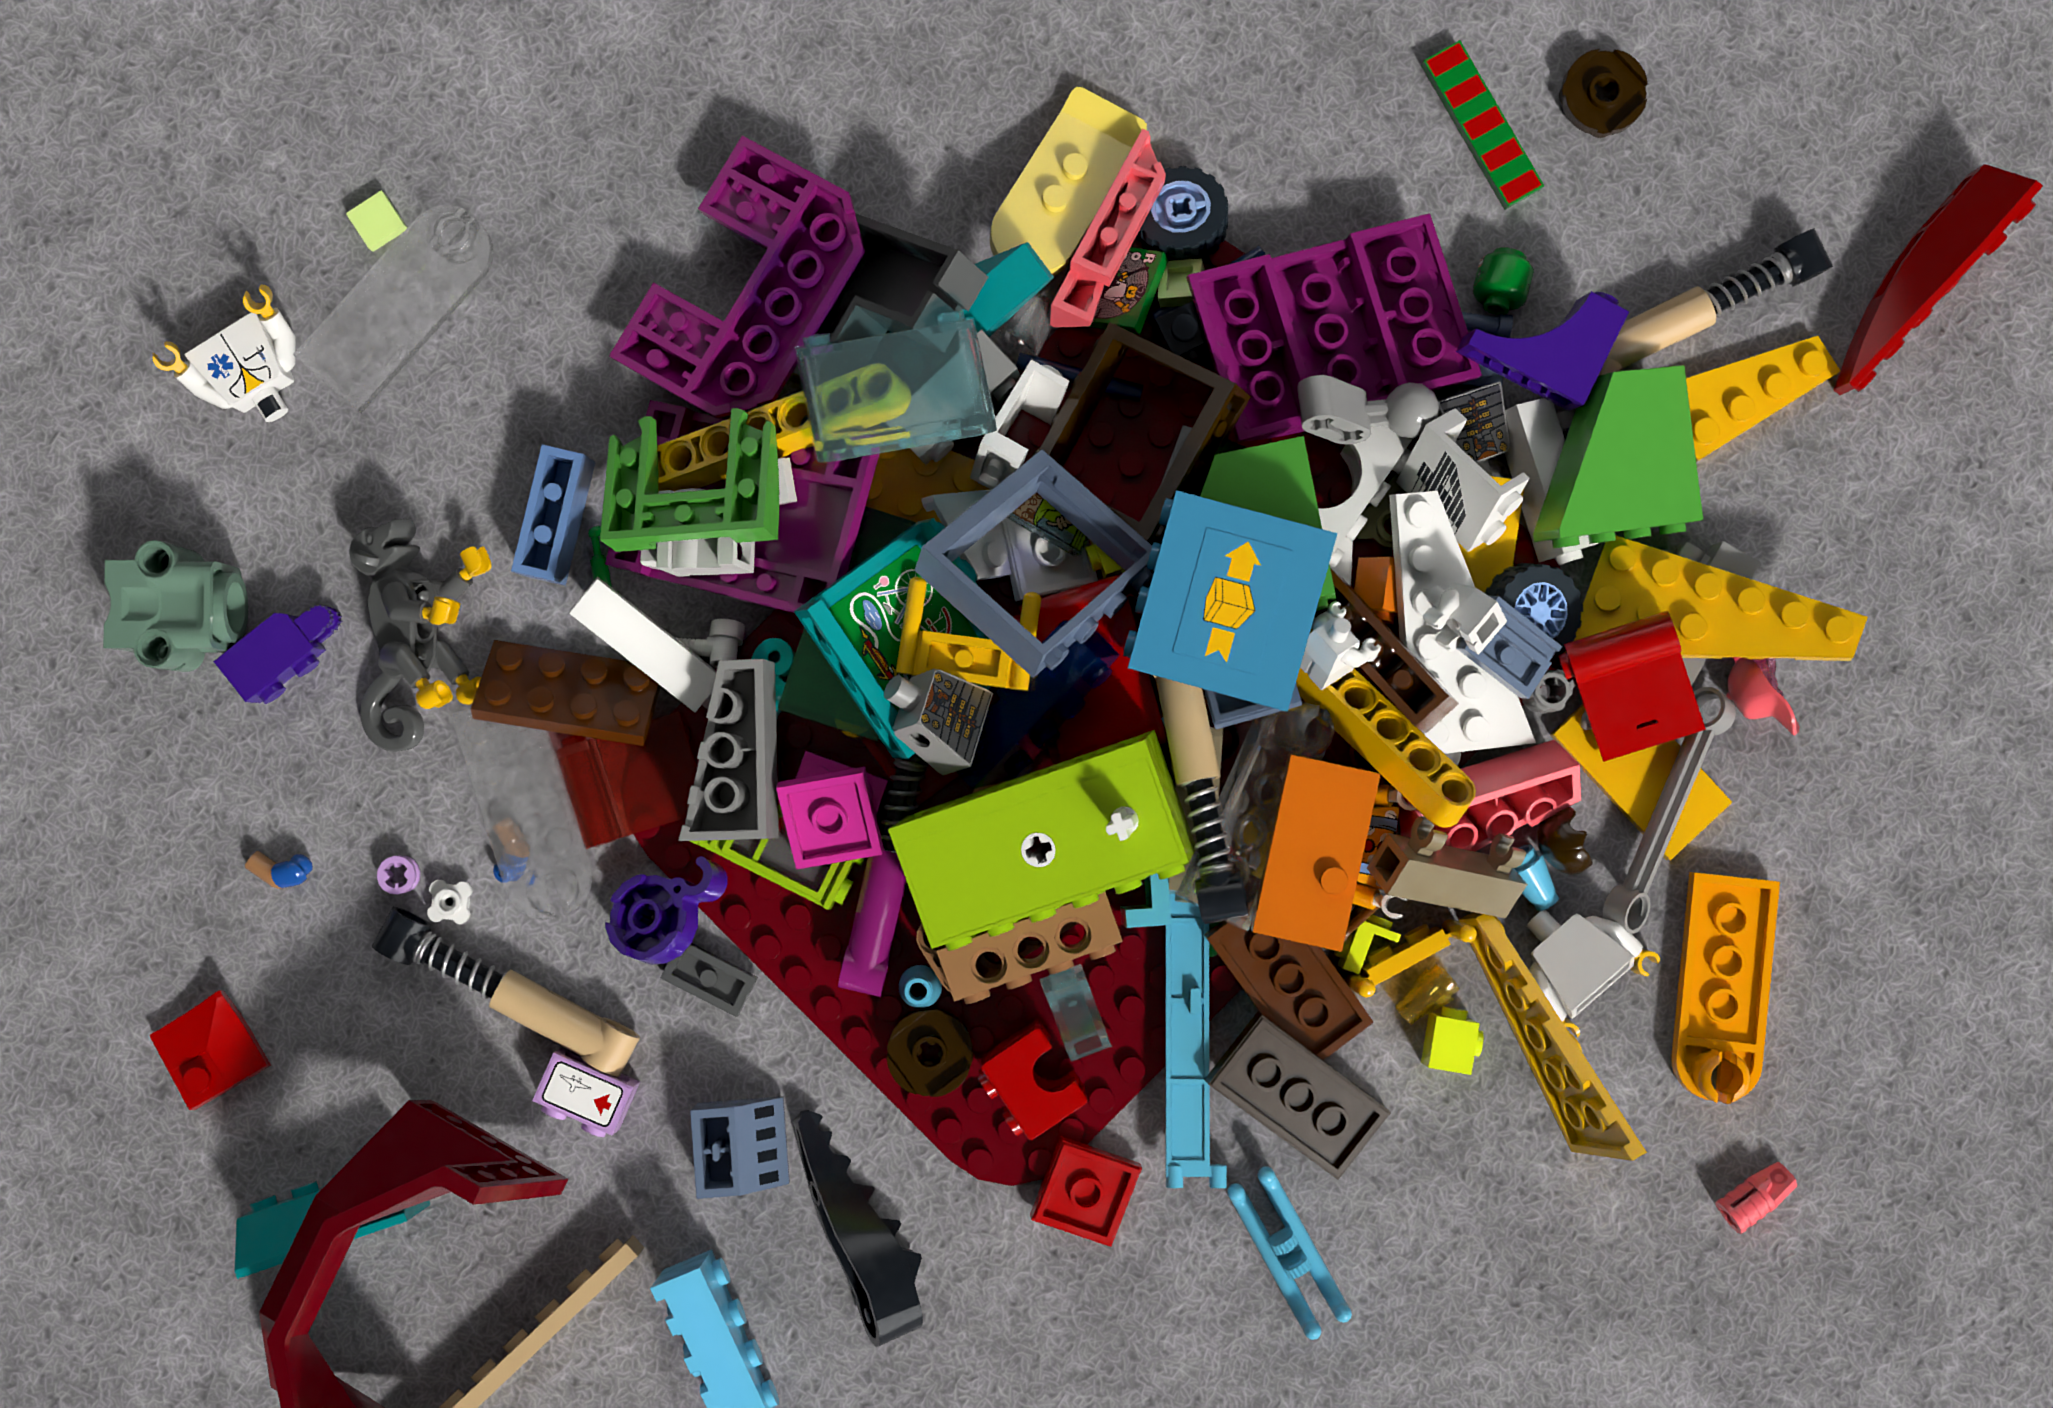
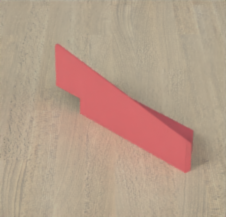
[1050,128,1166,328]

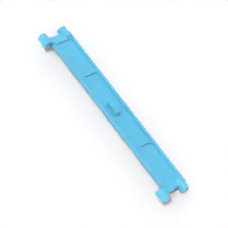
[1165,816,1227,1188]

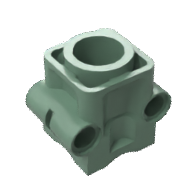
[103,540,248,672]

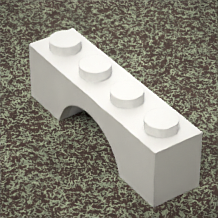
[1318,426,1413,570]

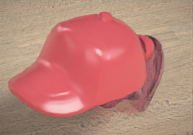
[1726,657,1800,735]

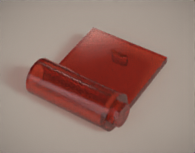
[554,712,697,850]

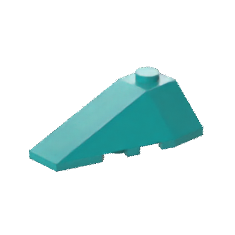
[889,242,1054,390]

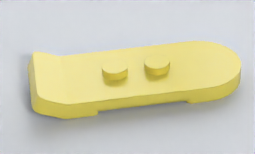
[990,87,1147,276]

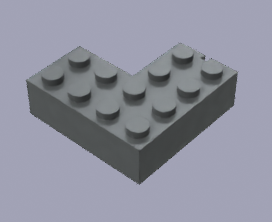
[789,213,988,405]

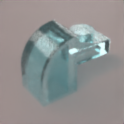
[1040,964,1111,1061]

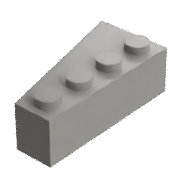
[679,659,779,841]

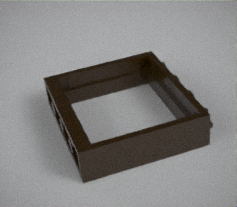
[1032,322,1251,545]

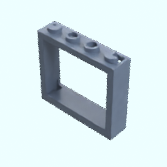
[914,450,1153,678]

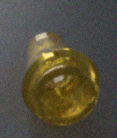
[1395,963,1460,1025]

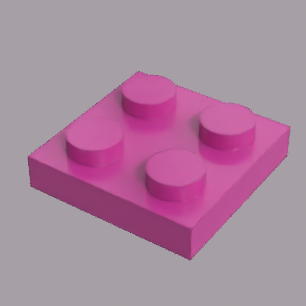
[776,767,884,870]

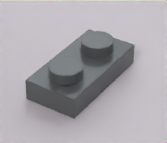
[660,943,758,1017]

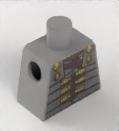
[1437,381,1510,476]
[884,669,993,776]

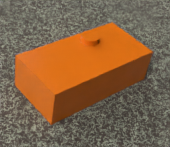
[1251,753,1381,952]

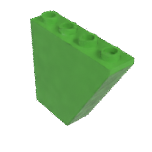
[1533,365,1703,549]
[1200,436,1336,611]

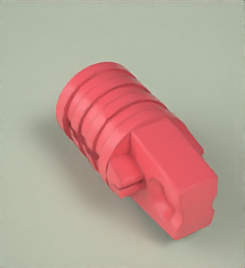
[1715,1162,1797,1234]

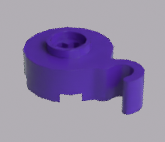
[605,856,728,965]

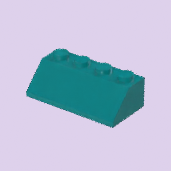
[234,1174,431,1279]

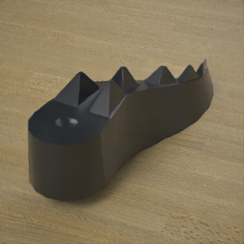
[793,1110,923,1347]

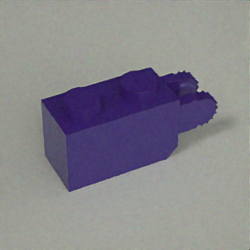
[213,605,343,704]

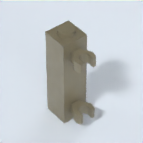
[1367,816,1528,918]

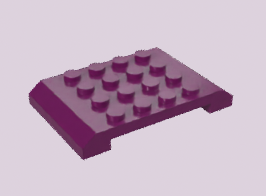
[605,400,880,613]

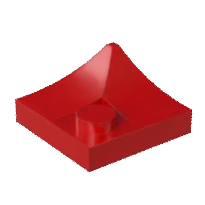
[149,990,271,1110]

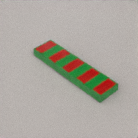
[1421,40,1544,210]

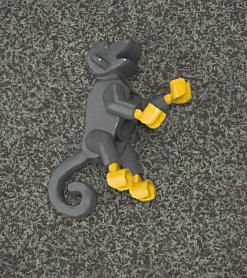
[349,519,492,752]

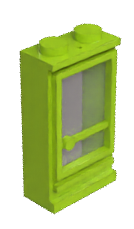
[690,798,866,910]

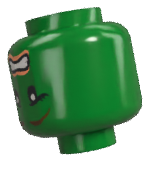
[1473,247,1534,315]

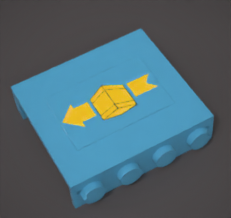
[1123,490,1338,712]

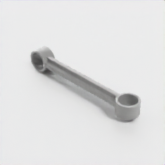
[1603,687,1736,934]

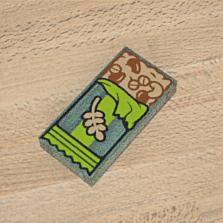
[1006,492,1089,557]

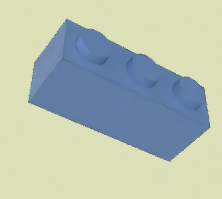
[511,445,595,586]

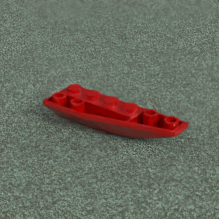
[1834,164,2043,395]

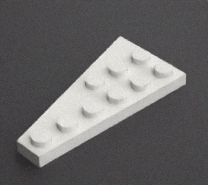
[1389,491,1536,754]

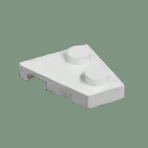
[922,489,1011,580]

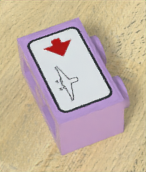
[532,1048,640,1137]

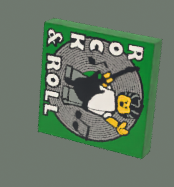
[1086,247,1169,335]

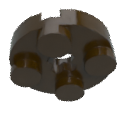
[1559,49,1648,138]
[887,1008,973,1097]

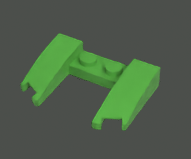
[600,408,779,552]

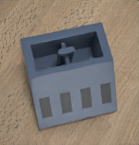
[690,1096,790,1199]

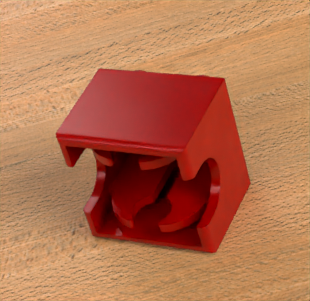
[978,1019,1087,1140]

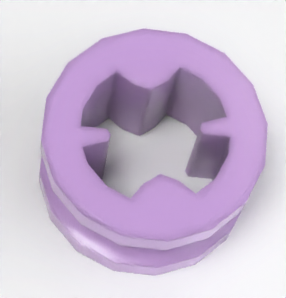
[377,855,421,895]

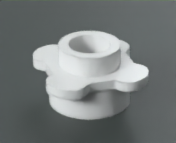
[427,880,473,924]

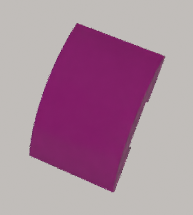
[1186,213,1482,443]

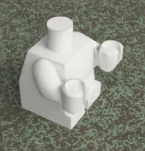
[1423,582,1507,655]
[1300,601,1381,690]

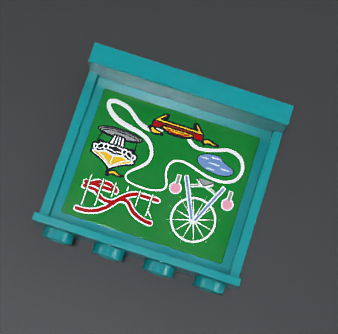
[794,518,992,759]

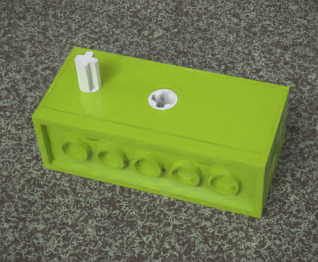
[888,730,1196,951]

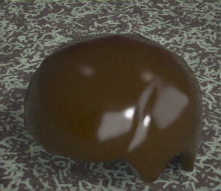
[1536,807,1593,875]

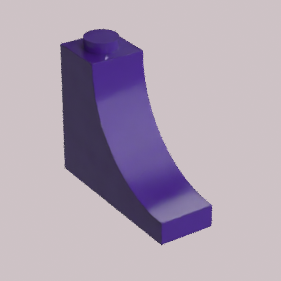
[1456,291,1629,411]

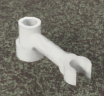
[676,619,745,668]

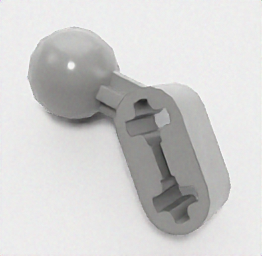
[1297,375,1440,444]

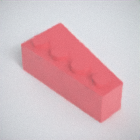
[1398,739,1581,852]

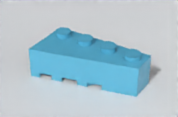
[650,1249,779,1408]

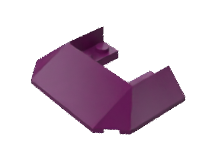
[609,135,865,418]

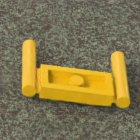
[895,577,1041,691]
[1345,919,1477,998]

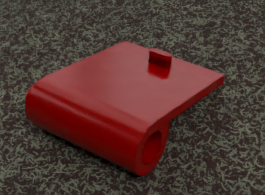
[1558,611,1706,762]

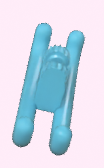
[1227,1166,1352,1340]

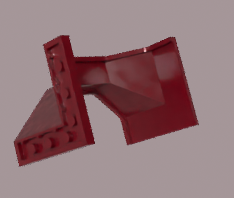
[259,1100,568,1408]

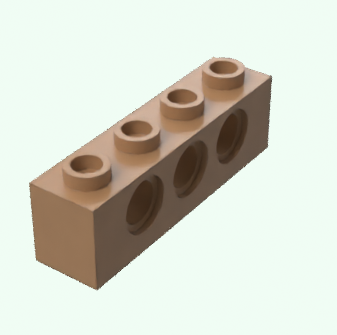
[936,892,1123,1004]

